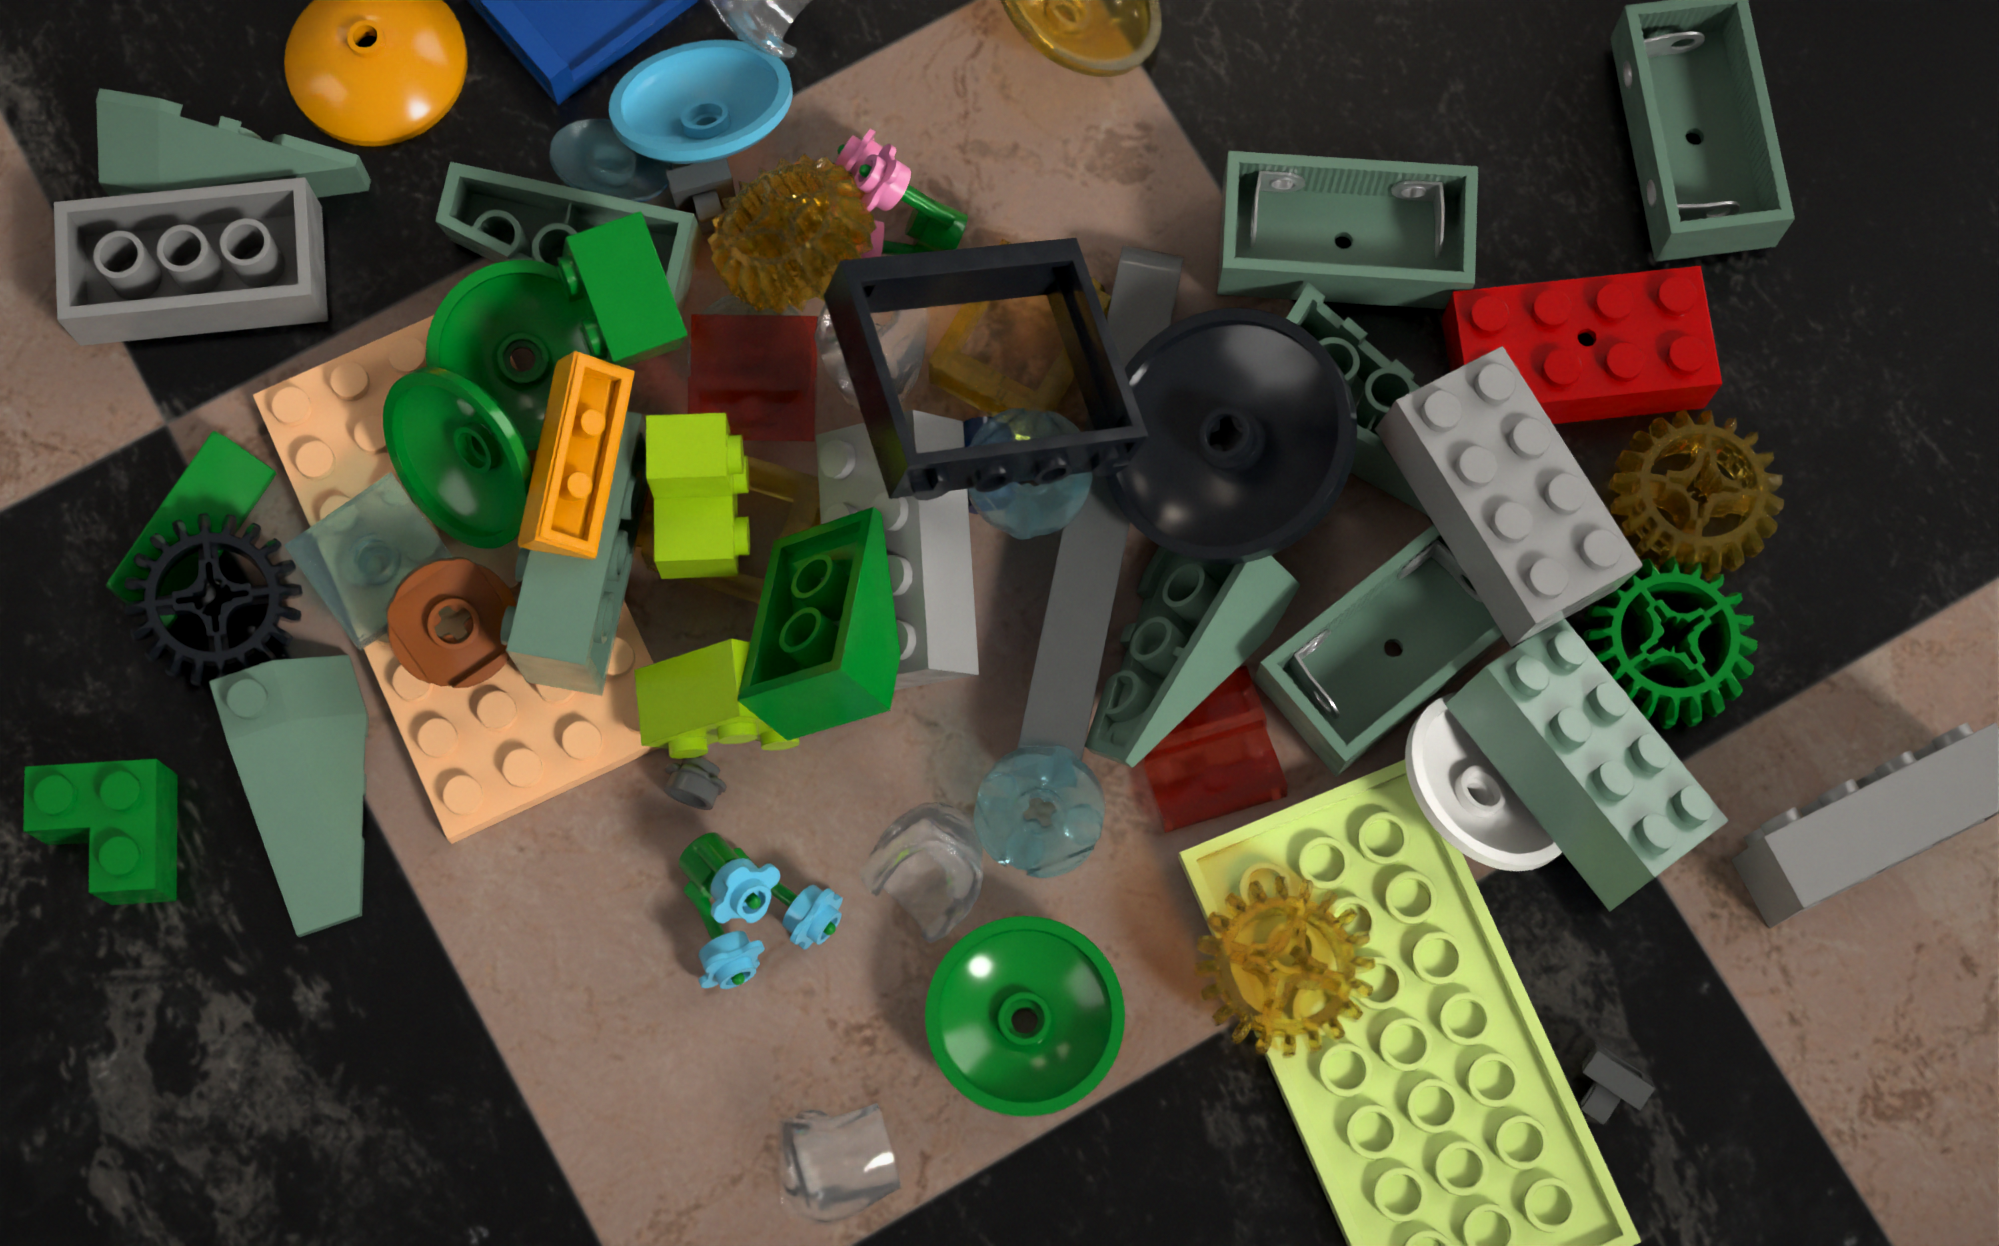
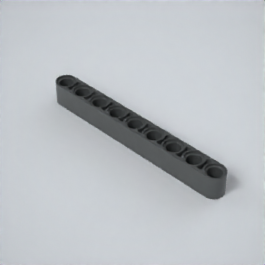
[1013,245,1184,787]

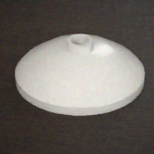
[1405,692,1562,871]

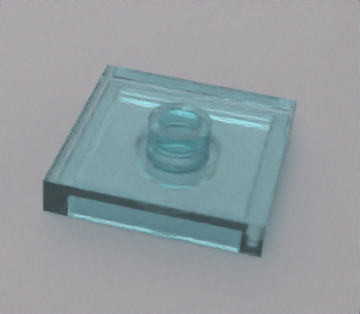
[284,472,453,651]

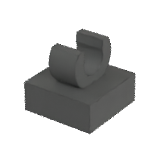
[666,158,737,236]
[1580,1041,1655,1125]

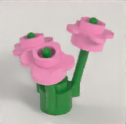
[834,129,968,260]

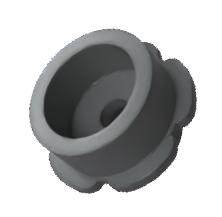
[664,757,726,810]

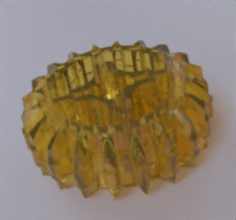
[707,153,877,315]
[1609,409,1784,579]
[1194,876,1375,1059]

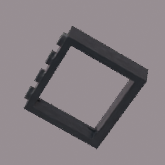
[823,238,1148,500]

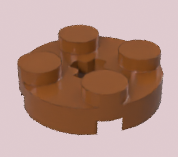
[386,557,517,688]

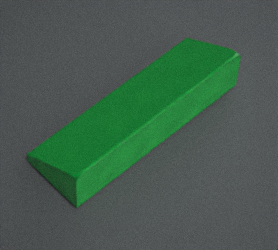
[106,431,277,629]

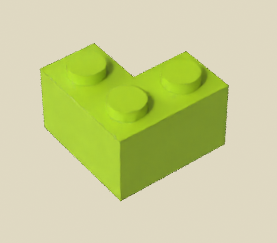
[646,413,750,579]
[634,638,800,759]

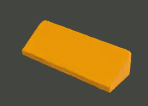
[518,351,635,560]

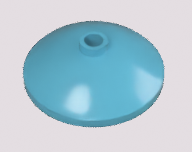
[609,40,793,164]

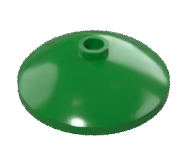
[426,260,588,451]
[383,367,533,549]
[925,916,1125,1118]

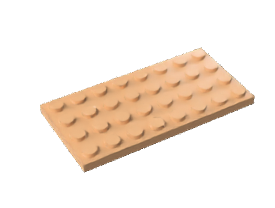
[253,315,659,844]

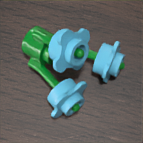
[678,832,843,989]

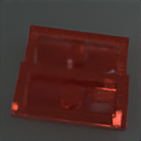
[688,314,819,442]
[1141,665,1288,833]

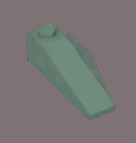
[96,88,371,198]
[1084,546,1301,768]
[209,655,369,937]

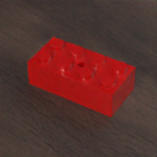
[1441,266,1722,424]

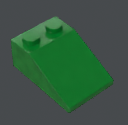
[737,506,901,741]

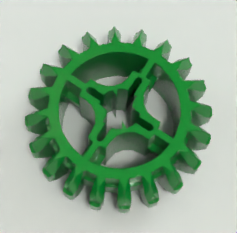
[1581,556,1758,729]

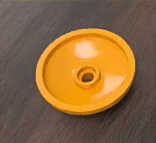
[284,0,468,146]

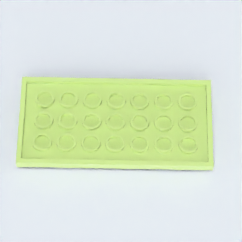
[1178,759,1641,1246]

